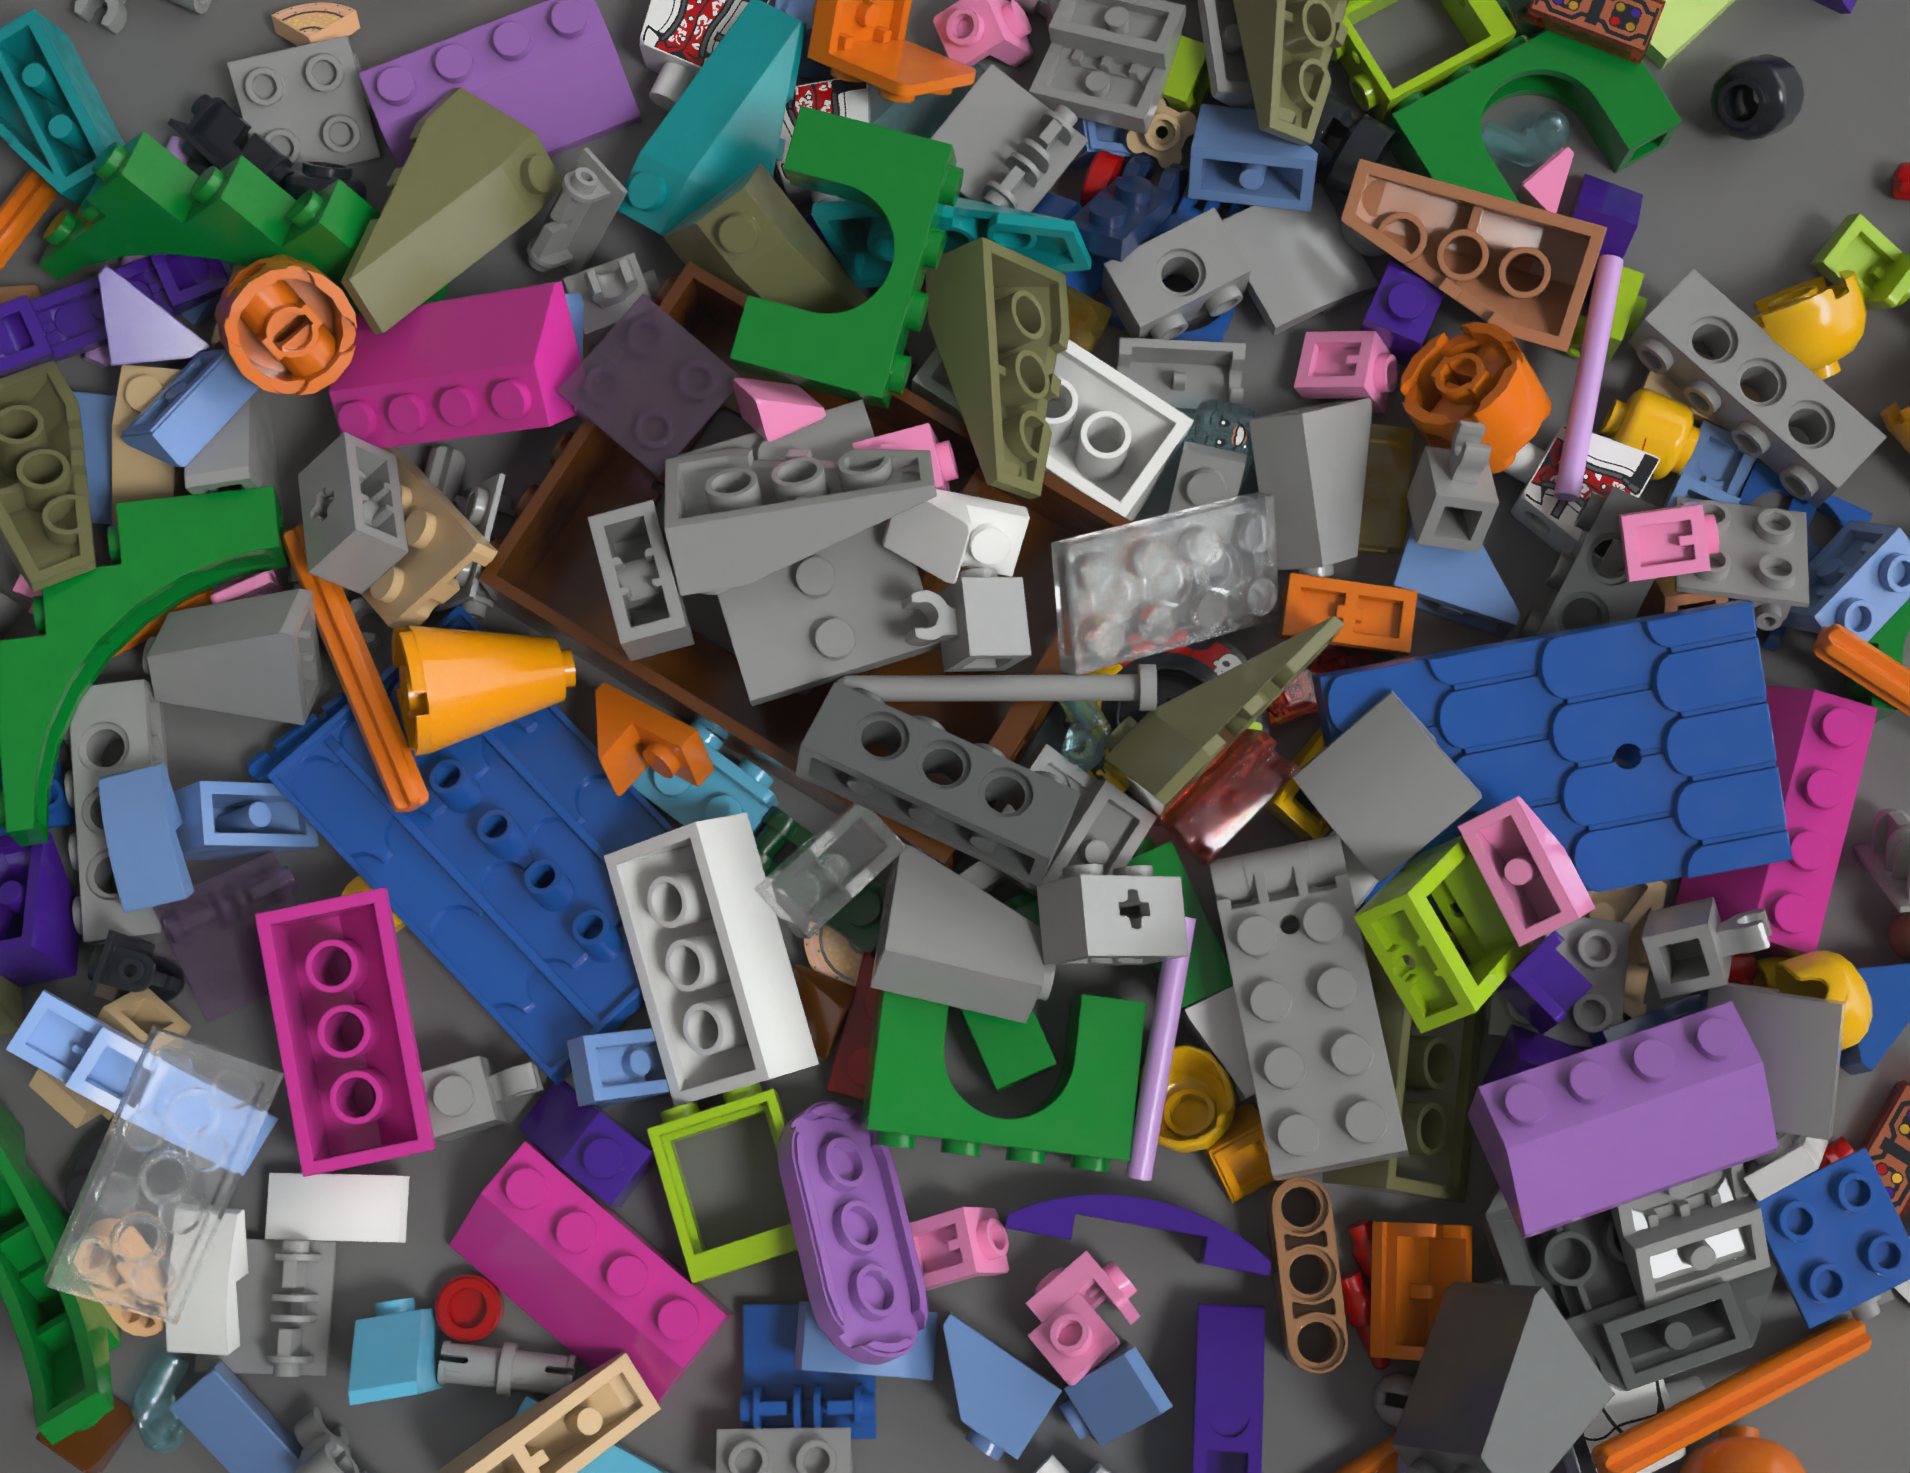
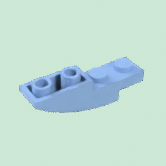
[6,989,278,1176]

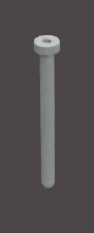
[837,664,1157,711]

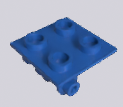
[1754,1148,1910,1329]
[740,1304,876,1439]

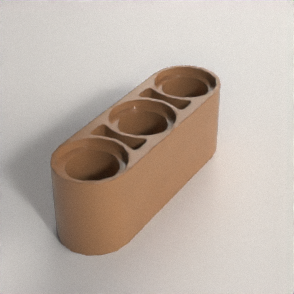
[1265,1177,1348,1374]

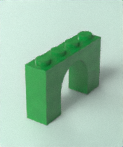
[1388,17,1682,203]
[730,106,964,409]
[959,838,1233,1093]
[860,989,1146,1172]

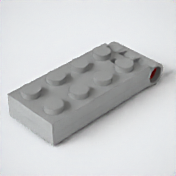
[1209,835,1409,1181]

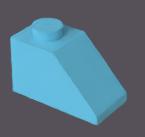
[348,1297,445,1405]

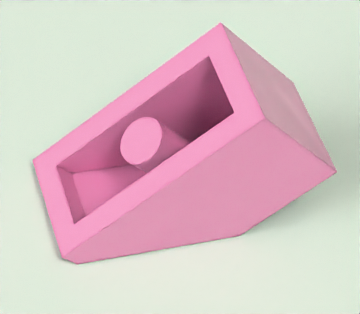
[1457,796,1596,947]

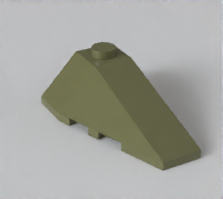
[1233,0,1352,146]
[341,87,563,335]
[663,163,916,368]
[925,237,1070,500]
[0,360,96,592]
[1103,616,1345,819]

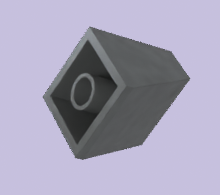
[1392,1282,1615,1473]

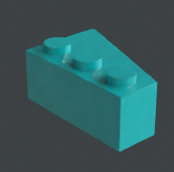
[0,8,125,206]

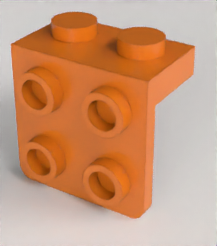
[807,0,976,103]

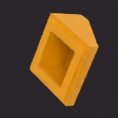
[1203,1103,1275,1203]

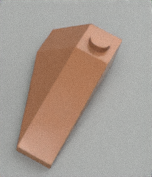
[1341,159,1607,352]

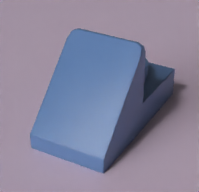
[567,1028,671,1108]

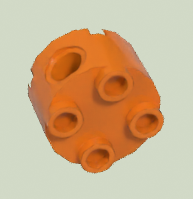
[215,254,357,396]
[1400,322,1552,474]

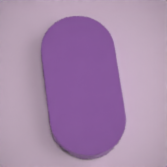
[778,1101,928,1365]

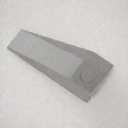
[664,448,937,596]

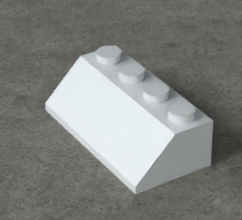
[911,340,1194,521]
[604,812,819,1107]

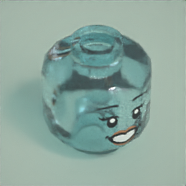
[1176,399,1261,486]

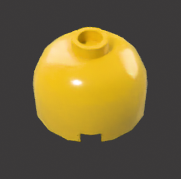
[1751,270,1867,380]

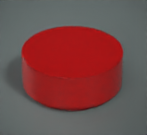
[1080,150,1125,208]
[435,1275,505,1342]

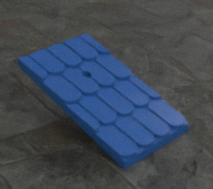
[1312,600,1792,916]
[266,604,675,1085]

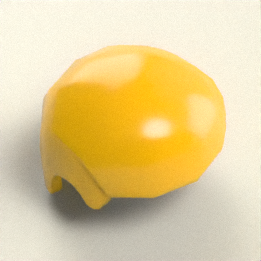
[1775,951,1873,1051]
[1136,1044,1236,1154]

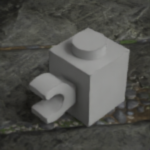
[563,253,661,355]
[1407,420,1499,553]
[901,568,1031,672]
[1641,897,1772,999]
[422,1055,544,1141]

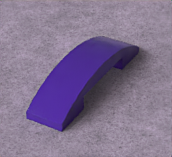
[0,254,230,377]
[1005,1194,1272,1276]

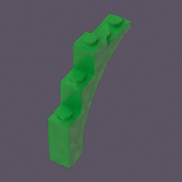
[38,131,450,314]
[0,486,288,847]
[0,1100,122,1446]

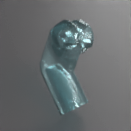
[131,1349,190,1454]

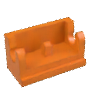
[1277,573,1418,657]
[1370,1221,1473,1361]

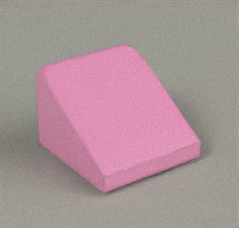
[1515,147,1574,213]
[732,378,826,442]

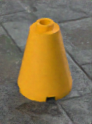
[392,625,576,756]

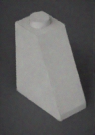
[184,361,282,506]
[1249,398,1372,577]
[142,588,323,725]
[870,844,1056,1024]

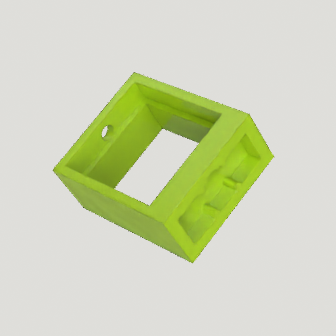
[1330,0,1516,124]
[1353,835,1533,1034]
[647,1082,798,1284]

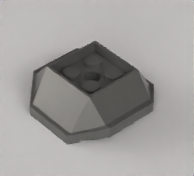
[1479,1163,1778,1391]

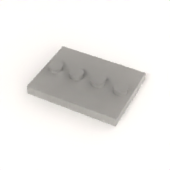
[675,399,941,706]

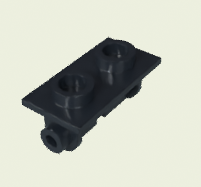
[168,94,293,190]
[87,929,185,1001]

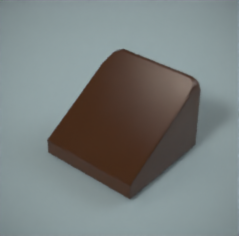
[793,963,856,1060]
[36,1395,142,1473]

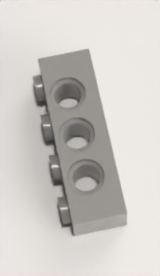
[1628,269,1887,509]
[64,679,180,946]

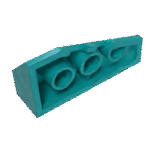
[618,0,807,236]
[811,196,1092,288]

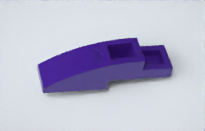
[1191,1302,1265,1473]

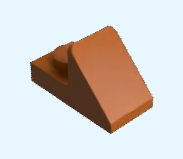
[595,682,715,796]

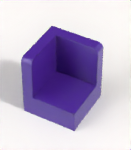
[1496,930,1593,1035]

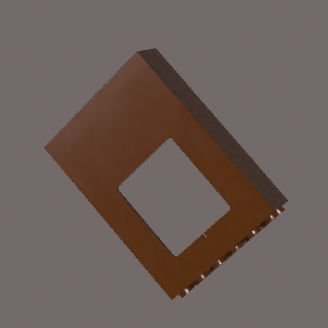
[478,261,1151,871]

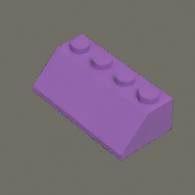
[359,0,642,168]
[1467,1001,1778,1239]

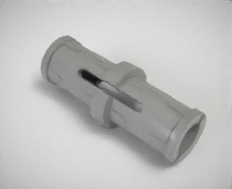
[437,1340,577,1397]

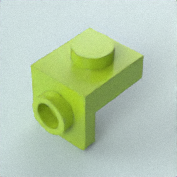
[1810,213,1910,310]
[1566,267,1648,362]

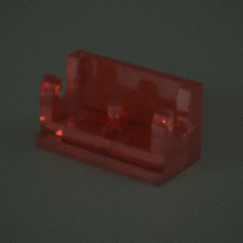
[1157,729,1300,867]

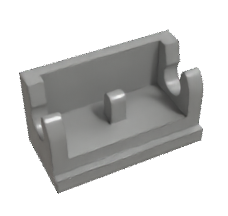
[1116,337,1246,425]

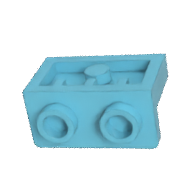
[632,722,779,836]

